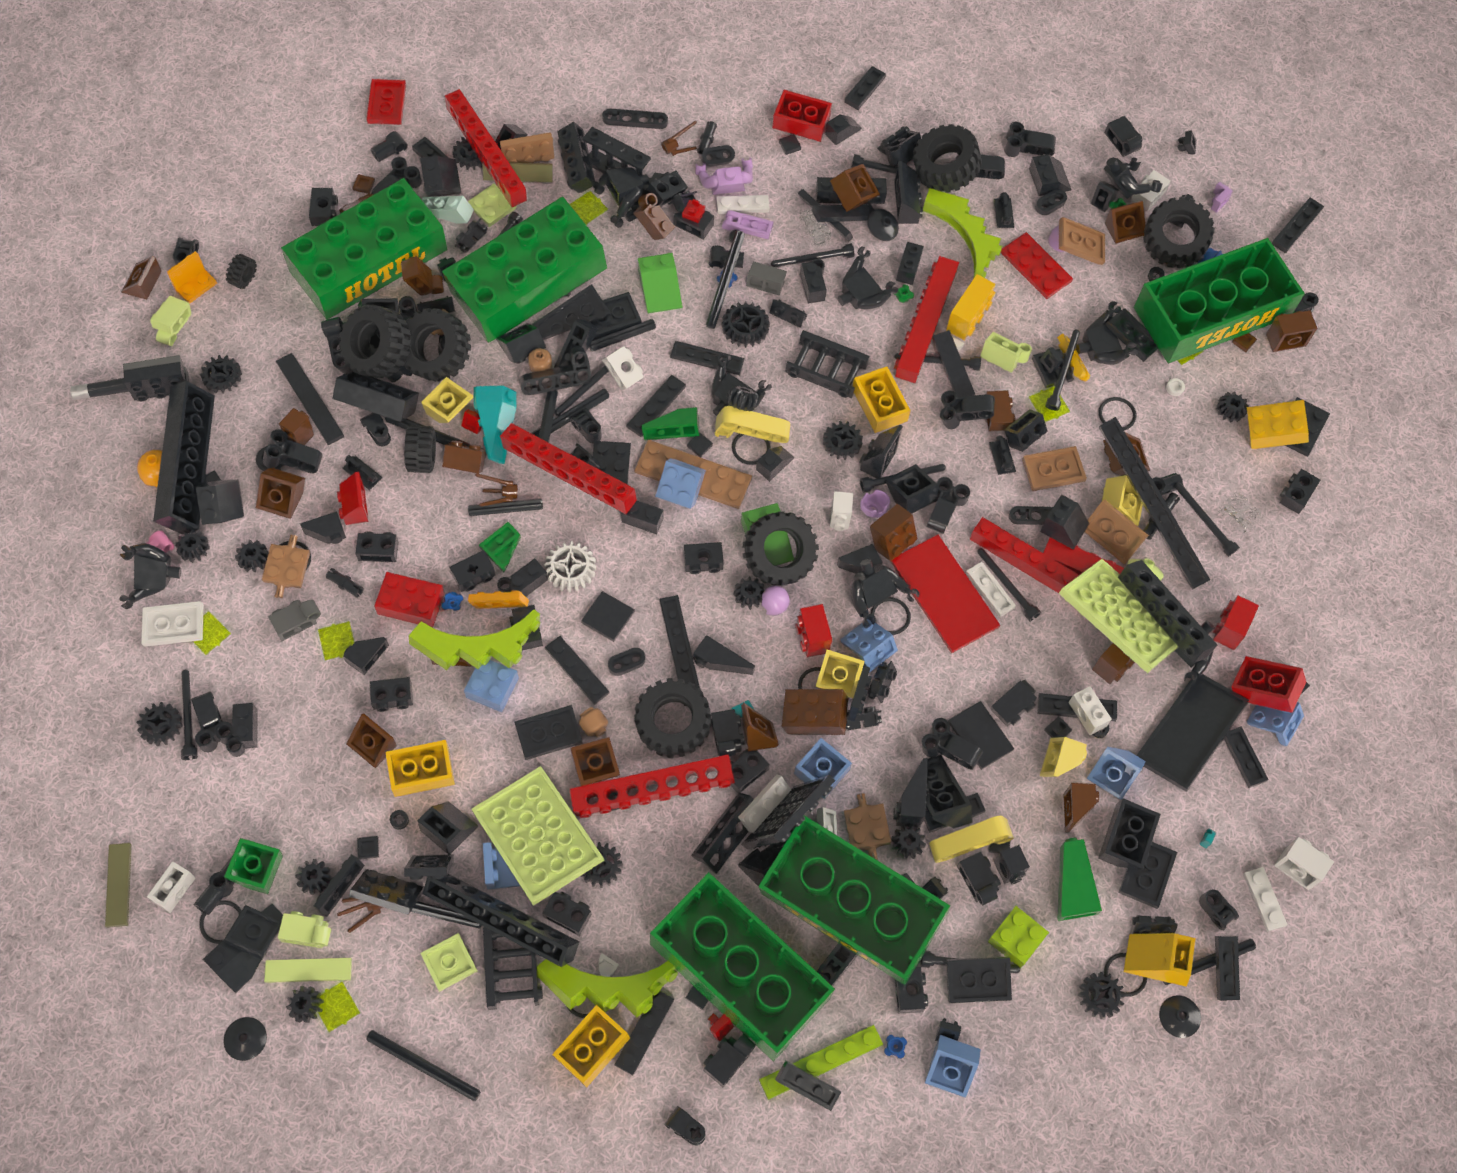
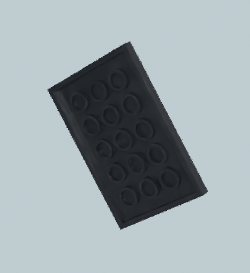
[741,775,836,850]

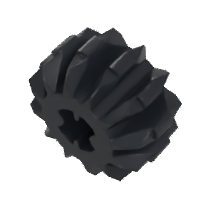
[726,385,759,412]
[1216,391,1249,423]
[175,529,210,563]
[235,539,269,573]
[733,576,765,610]
[891,825,926,859]
[295,859,332,895]
[286,986,324,1023]

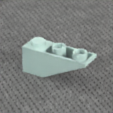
[421,196,474,224]

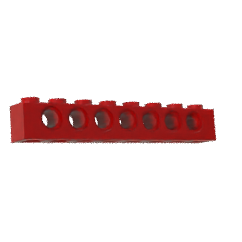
[444,89,527,207]
[500,423,637,514]
[570,755,735,818]

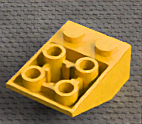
[1123,933,1196,987]

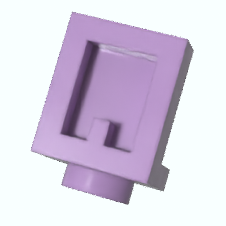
[1211,182,1233,213]

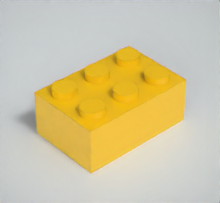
[946,274,996,341]
[852,366,911,433]
[1247,400,1309,449]
[386,740,455,797]
[552,1005,630,1088]

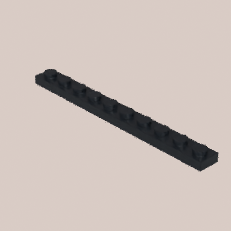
[1099,417,1210,590]

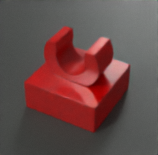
[682,199,706,223]
[461,409,482,434]
[708,1013,734,1042]

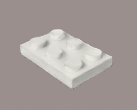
[141,601,203,647]

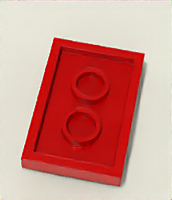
[367,79,406,125]

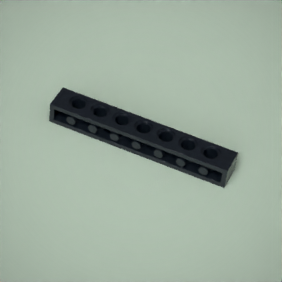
[422,874,580,967]

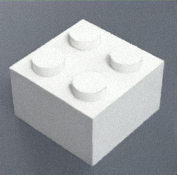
[1274,837,1334,890]

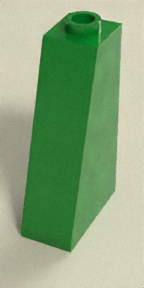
[1057,837,1102,921]

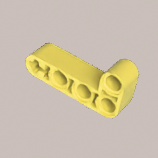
[714,406,790,443]
[929,816,1014,863]

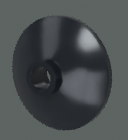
[867,209,899,241]
[1159,995,1201,1038]
[223,1017,267,1061]

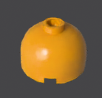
[137,450,162,487]

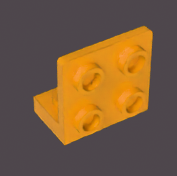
[167,251,218,304]

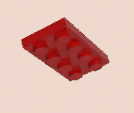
[1000,232,1073,299]

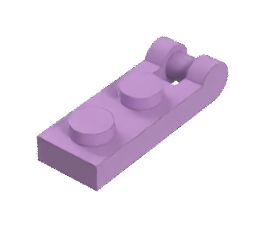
[722,210,774,240]

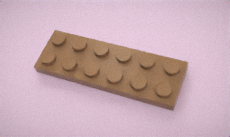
[635,440,752,509]

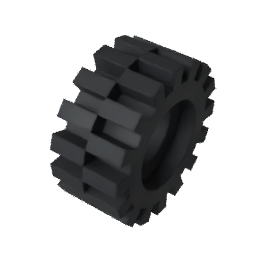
[226,254,257,289]

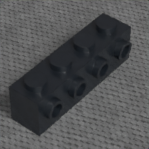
[557,122,596,193]
[816,177,887,204]

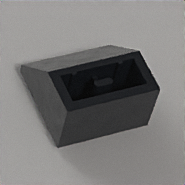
[417,801,478,855]

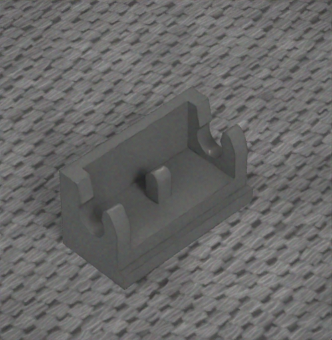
[746,261,787,296]

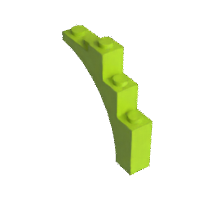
[923,188,1002,279]
[408,610,541,671]
[537,959,678,1018]

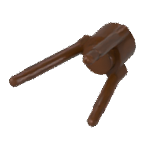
[661,121,697,156]
[475,473,518,507]
[337,897,384,933]

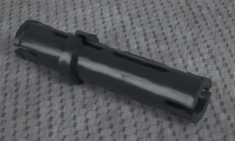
[1143,492,1180,540]

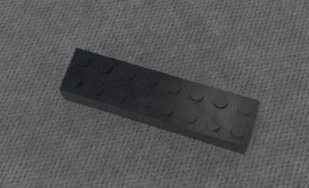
[153,380,215,534]

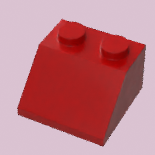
[337,472,369,525]

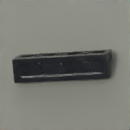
[691,792,754,874]

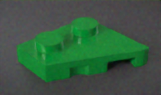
[479,522,521,573]

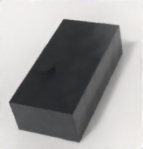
[332,370,419,422]

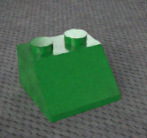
[224,838,283,895]

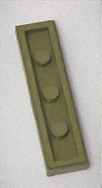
[483,162,553,182]
[105,843,132,928]

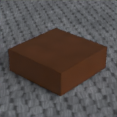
[352,174,375,194]
[1232,333,1257,353]

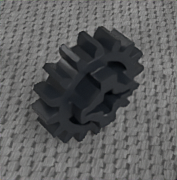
[453,137,482,170]
[200,355,242,394]
[823,421,863,460]
[136,702,183,746]
[581,842,623,888]
[1078,972,1126,1019]

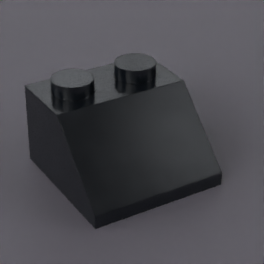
[1029,154,1072,196]
[420,156,461,197]
[496,323,546,364]
[885,464,938,514]
[196,479,244,525]
[1040,494,1089,550]

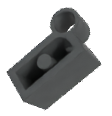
[268,600,321,642]

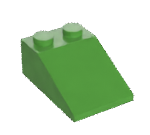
[638,253,683,314]
[741,503,794,566]

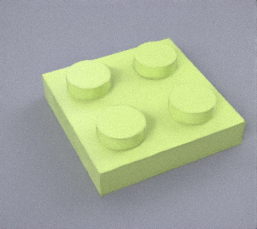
[468,184,516,227]
[420,933,478,992]

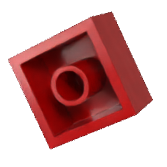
[1212,595,1259,650]
[795,604,833,658]

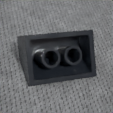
[894,161,923,224]
[1098,798,1161,870]

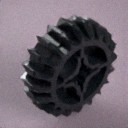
[721,301,770,348]

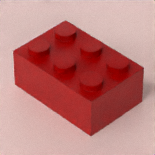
[772,90,832,142]
[374,572,445,628]
[1231,656,1306,713]

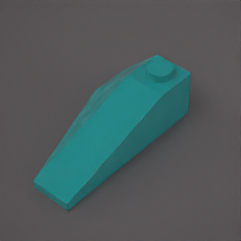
[474,385,517,464]

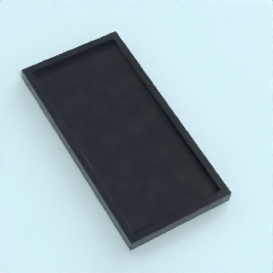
[1136,674,1249,792]

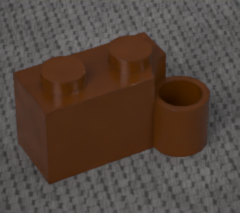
[633,193,675,240]
[401,256,444,296]

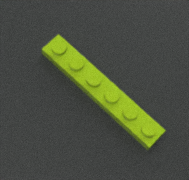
[759,1025,883,1100]

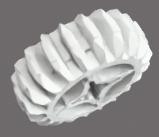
[544,541,596,593]

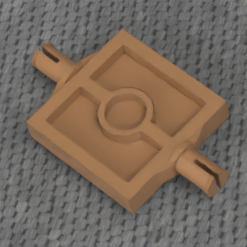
[262,535,310,598]
[844,793,891,860]

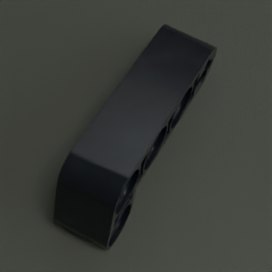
[519,346,591,395]

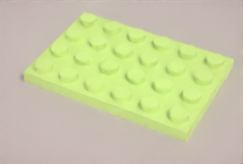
[1059,559,1178,673]
[471,766,604,906]

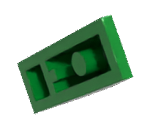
[642,407,699,440]

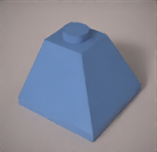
[1087,746,1146,800]

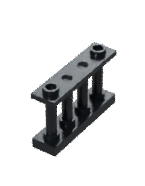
[582,127,651,187]
[785,330,870,399]
[483,926,543,1010]

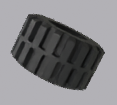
[404,425,436,473]

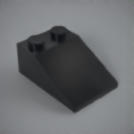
[859,425,903,478]
[893,758,928,828]

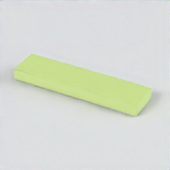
[264,958,352,983]

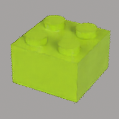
[987,906,1049,969]

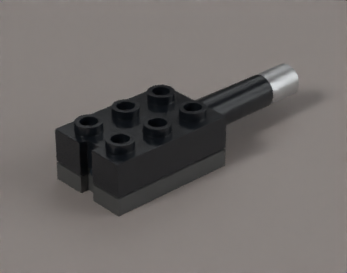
[70,355,189,402]

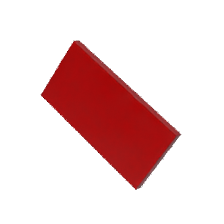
[891,534,1001,654]

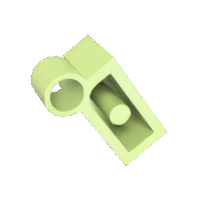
[150,296,191,346]
[980,332,1032,373]
[278,911,331,948]

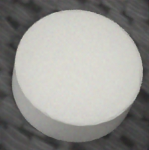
[1166,378,1185,396]

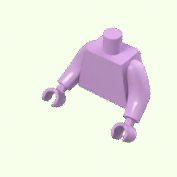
[695,157,753,195]

